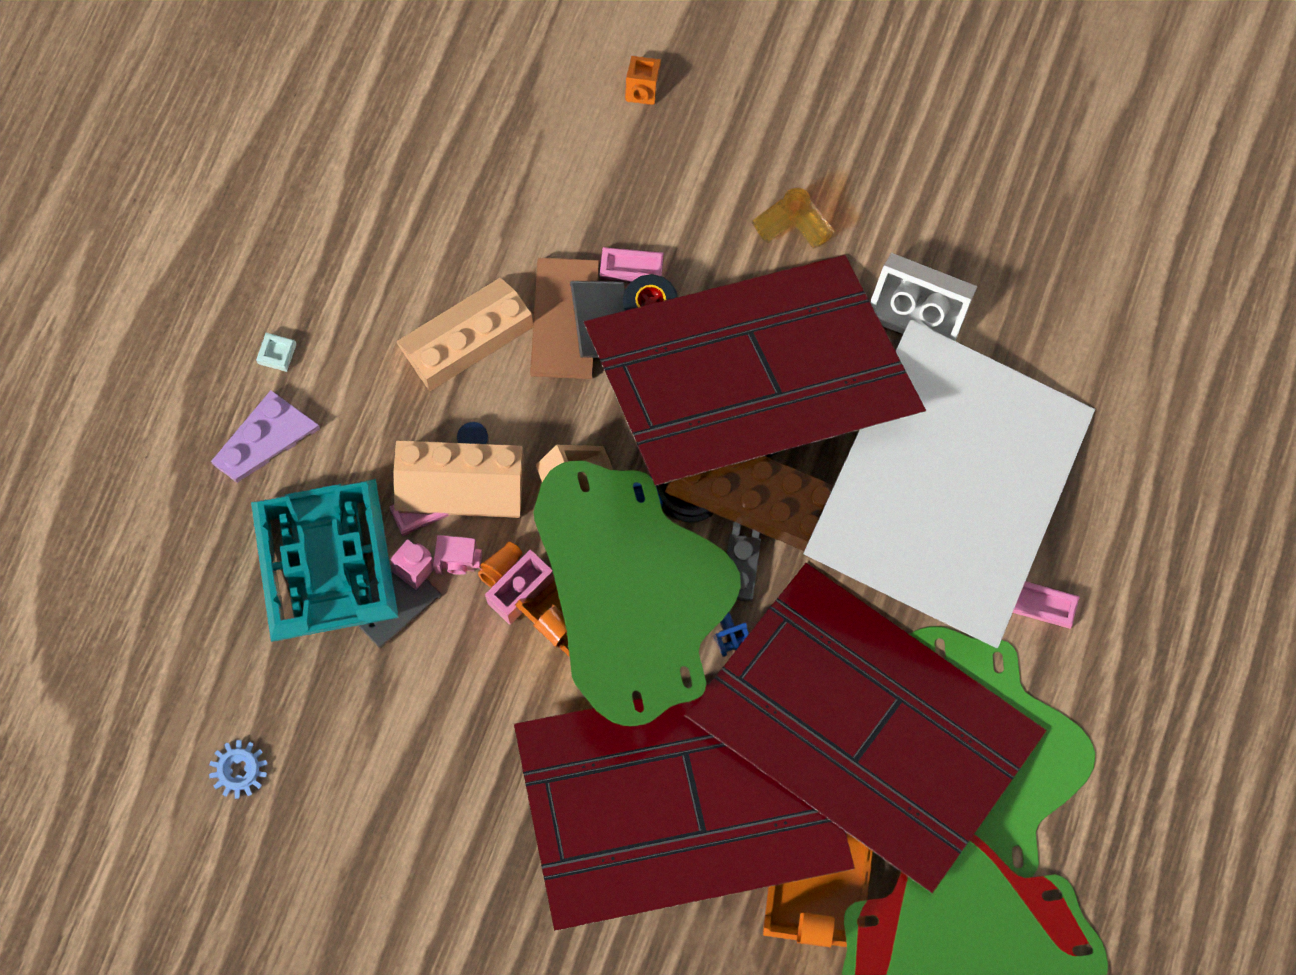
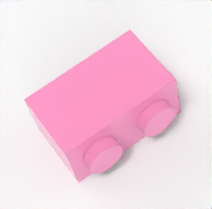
[485,550,555,625]

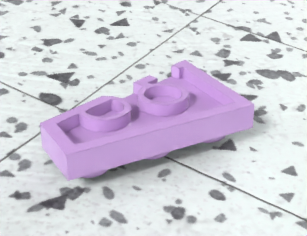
[211,390,320,483]

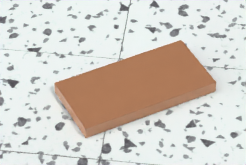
[530,258,599,379]

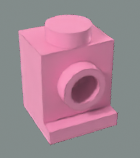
[433,535,482,575]
[391,539,434,590]

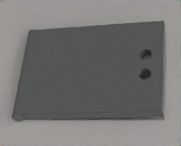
[570,281,625,358]
[358,564,442,649]

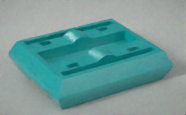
[251,479,399,642]

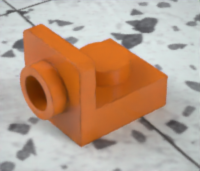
[625,56,661,105]

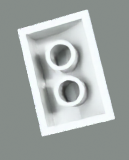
[870,253,977,341]

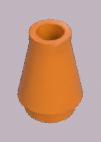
[478,542,522,588]

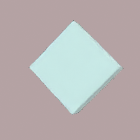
[256,333,297,372]

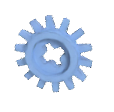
[209,740,267,799]

